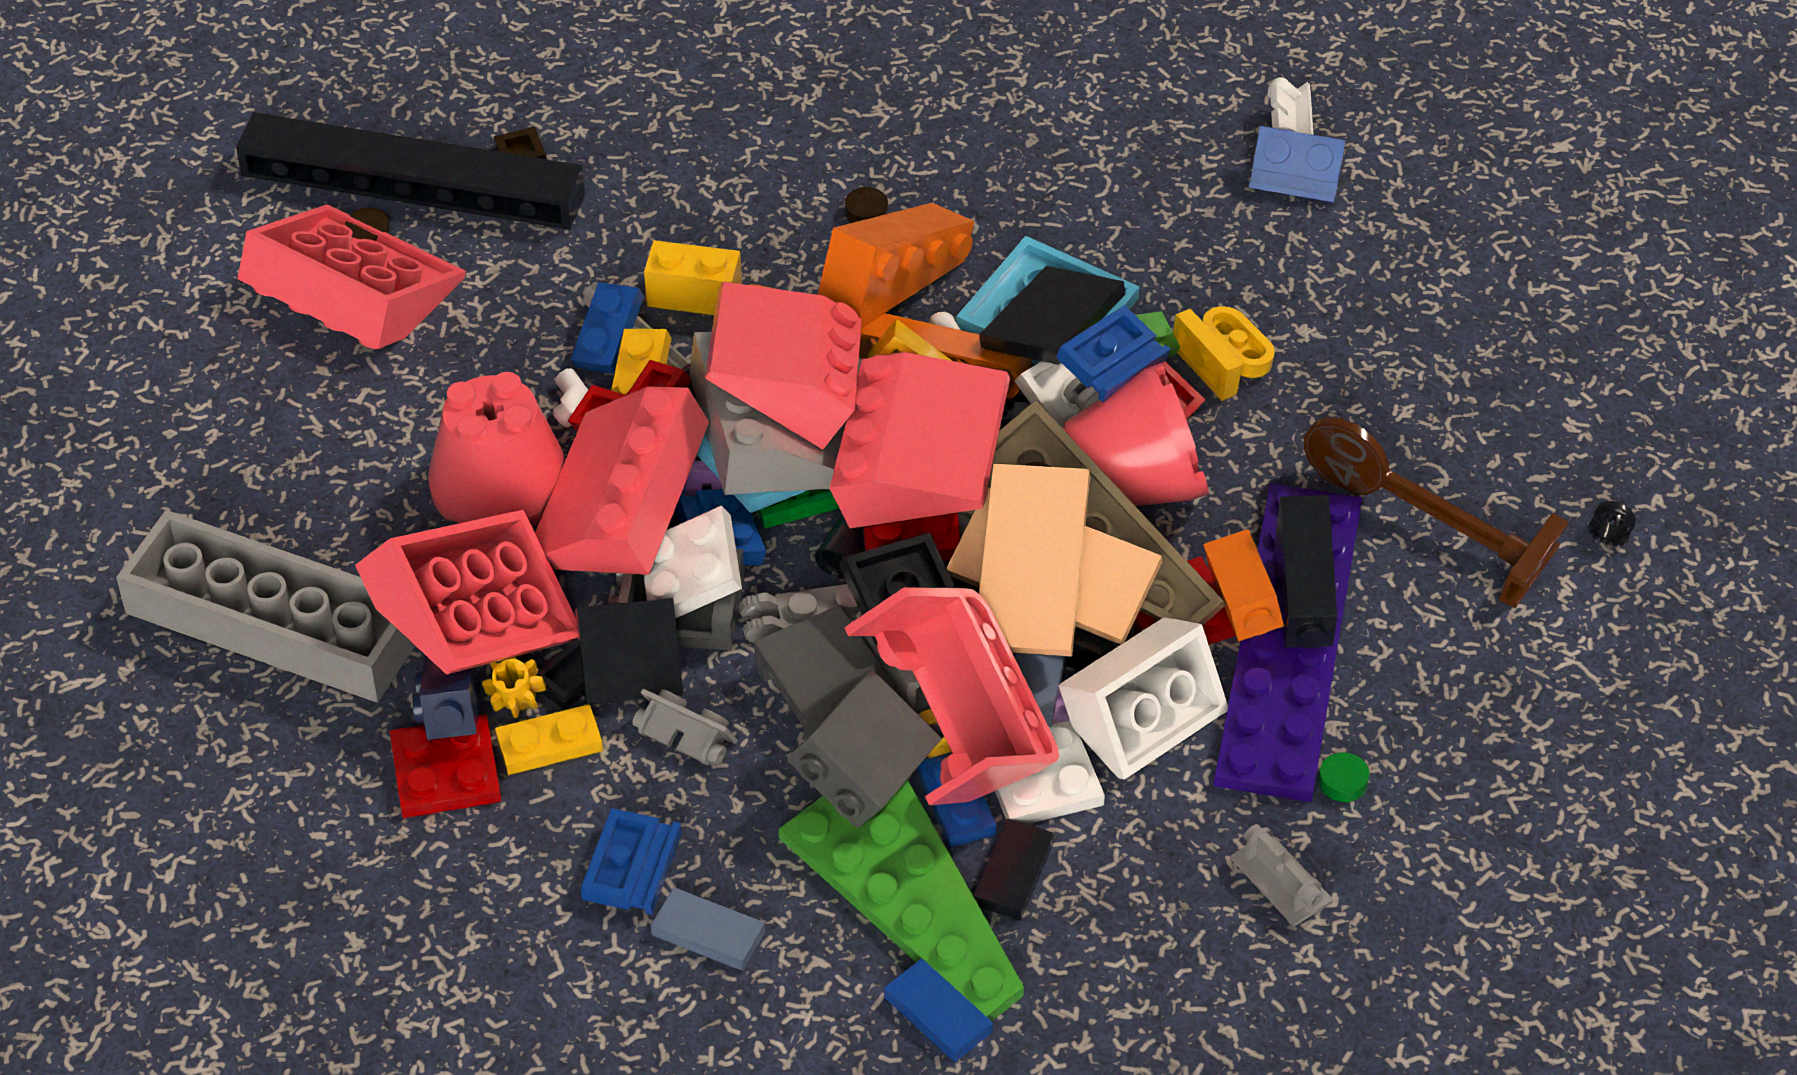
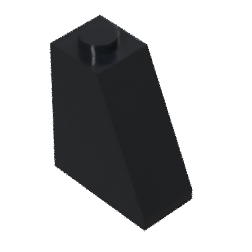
[1272,495,1337,648]

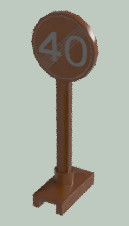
[1304,417,1569,608]

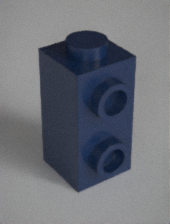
[412,655,481,740]

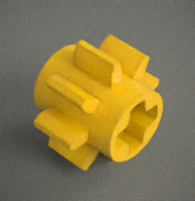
[482,657,546,718]

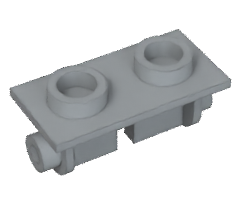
[633,689,738,765]
[1230,824,1333,927]

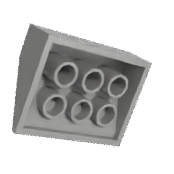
[689,332,845,495]

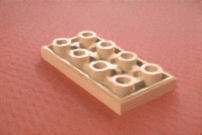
[979,464,1090,656]
[946,487,1162,645]

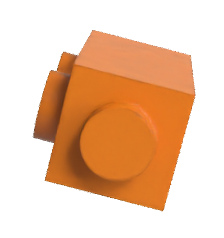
[1203,529,1284,642]

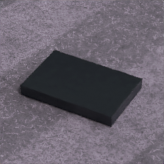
[979,266,1125,365]

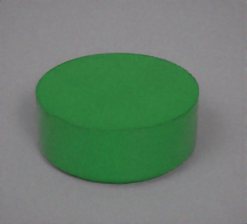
[1318,752,1370,802]

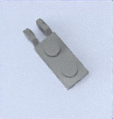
[738,584,860,643]

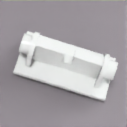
[1268,78,1313,135]

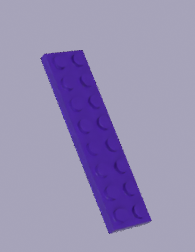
[1214,483,1363,803]

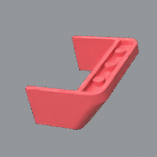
[844,587,1059,805]

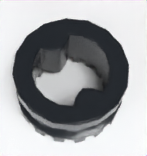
[1588,501,1636,547]

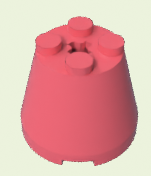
[1063,363,1209,506]
[428,372,566,527]

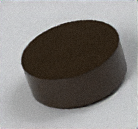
[845,187,888,223]
[345,208,390,241]

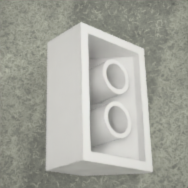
[1058,617,1228,780]

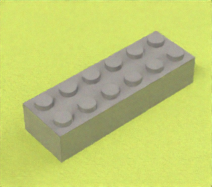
[116,510,415,703]

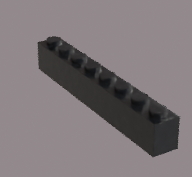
[236,112,585,230]

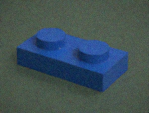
[571,282,644,374]
[917,752,997,848]

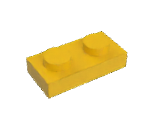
[1173,309,1243,401]
[611,329,672,395]
[495,704,603,775]

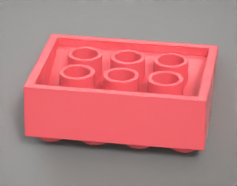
[237,204,466,349]
[705,282,862,450]
[830,352,1010,528]
[535,387,709,575]
[355,510,578,675]

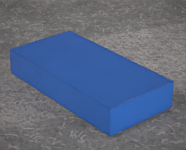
[884,958,993,1062]

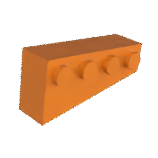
[817,203,975,328]

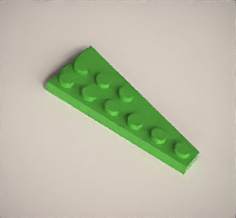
[779,779,1024,1021]

